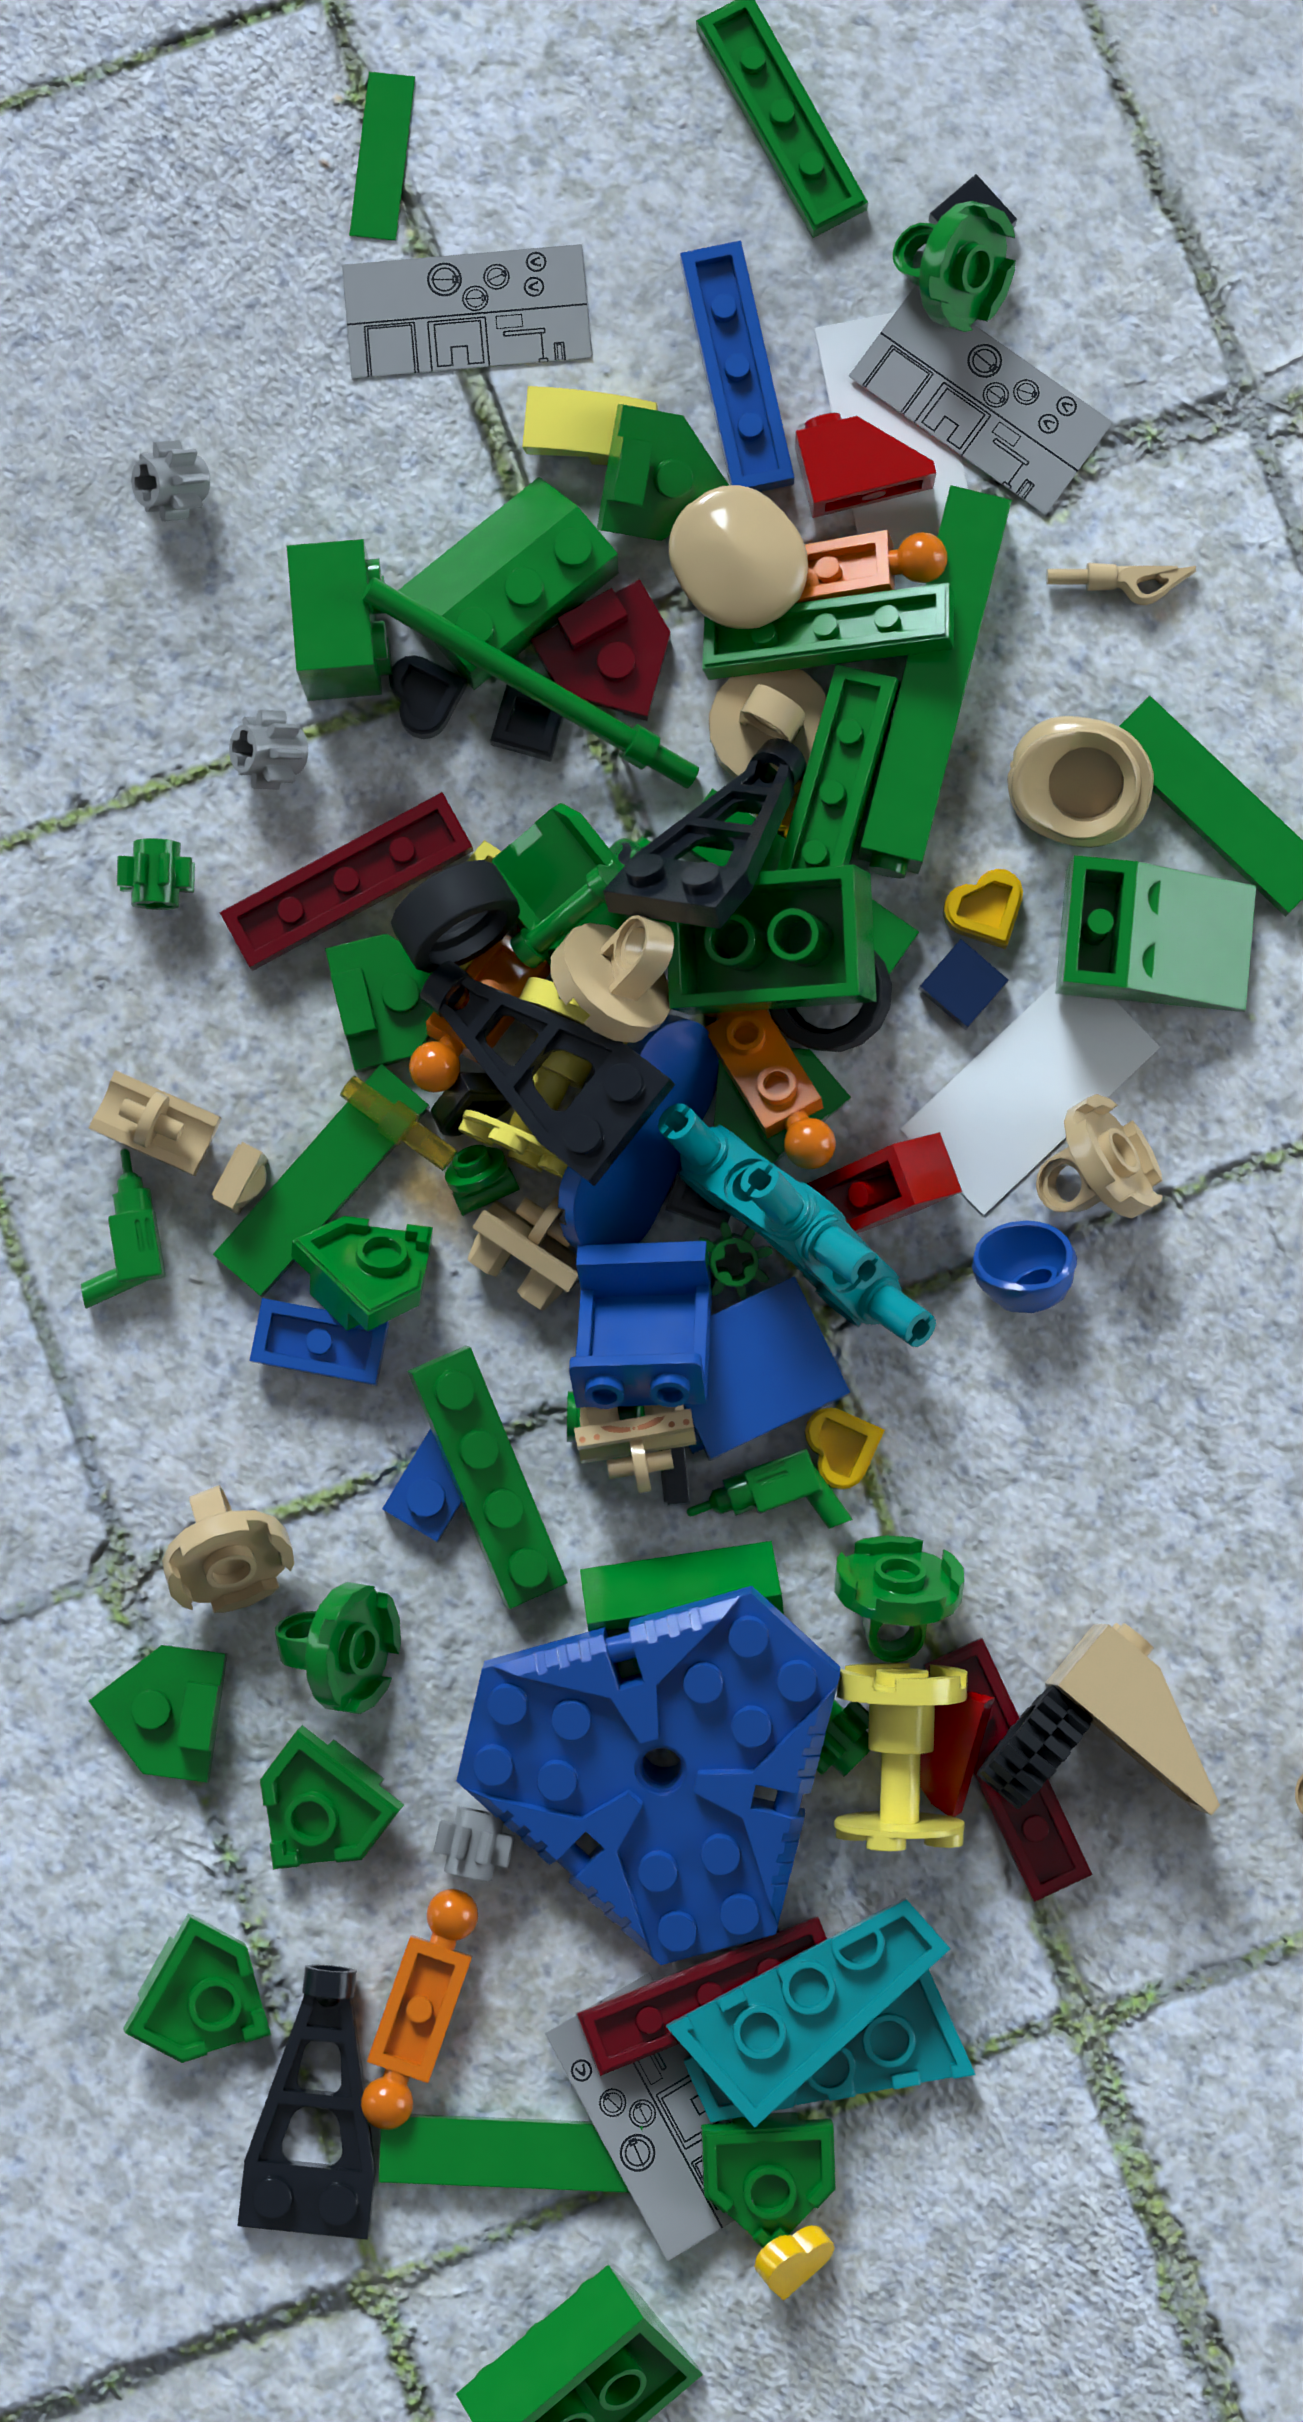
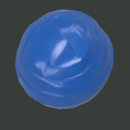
[972,1220,1077,1313]

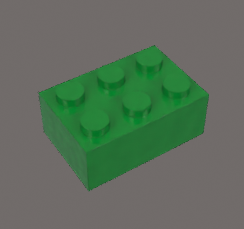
[666,864,876,1015]

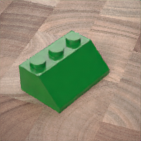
[398,477,619,690]
[580,1541,784,1678]
[456,2264,703,2422]

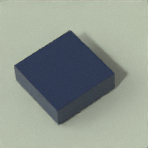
[918,939,1009,1030]

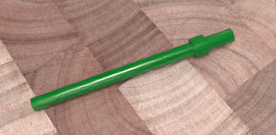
[361,577,699,789]

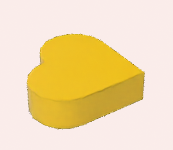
[943,869,1023,949]
[804,1407,885,1490]
[754,2225,835,2301]

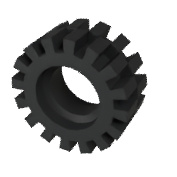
[977,1684,1093,1809]

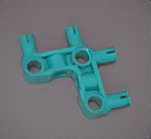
[658,1103,936,1347]

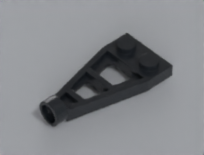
[603,738,806,929]
[420,961,675,1187]
[237,1964,376,2240]

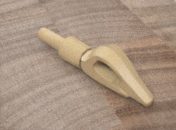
[1046,563,1196,605]

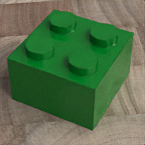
[286,539,392,701]

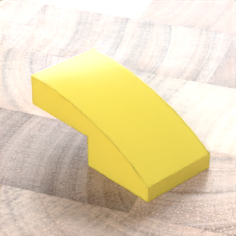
[522,386,658,465]

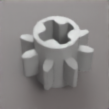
[131,440,210,521]
[229,710,308,790]
[433,1806,515,1881]

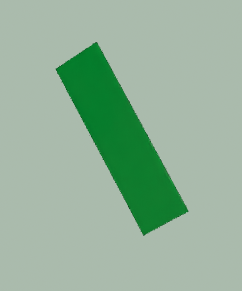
[349,72,415,241]

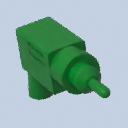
[81,1148,166,1309]
[686,1449,853,1529]

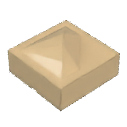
[211,1142,268,1215]

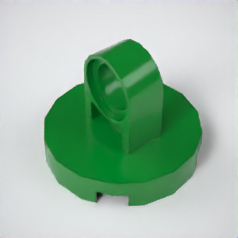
[893,201,1016,332]
[834,1535,964,1663]
[275,1582,401,1714]

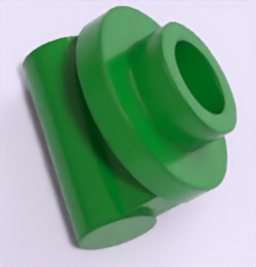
[445,1145,520,1216]

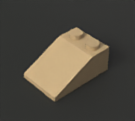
[1045,1623,1220,1815]

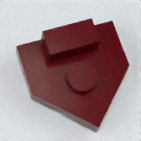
[531,579,671,721]

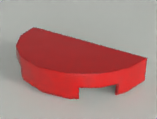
[920,1692,995,1817]

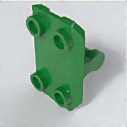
[492,803,666,968]

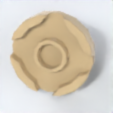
[709,669,827,781]
[550,915,674,1043]
[1036,1094,1163,1219]
[162,1485,294,1613]

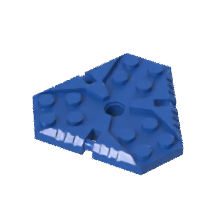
[456,1586,841,1965]

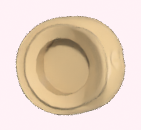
[669,485,808,629]
[1007,716,1154,848]

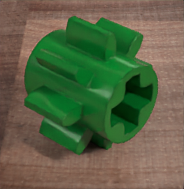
[117,838,195,910]
[697,1220,773,1300]
[816,1699,871,1777]

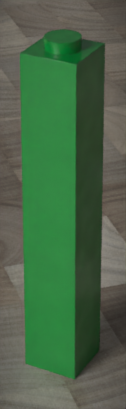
[858,485,1012,879]

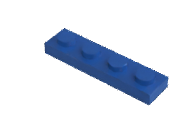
[680,240,795,492]

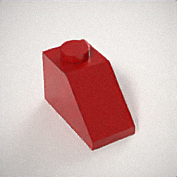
[795,413,936,518]
[807,1132,962,1234]

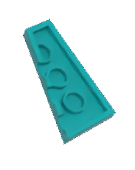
[666,1898,950,2128]
[683,1969,976,2122]

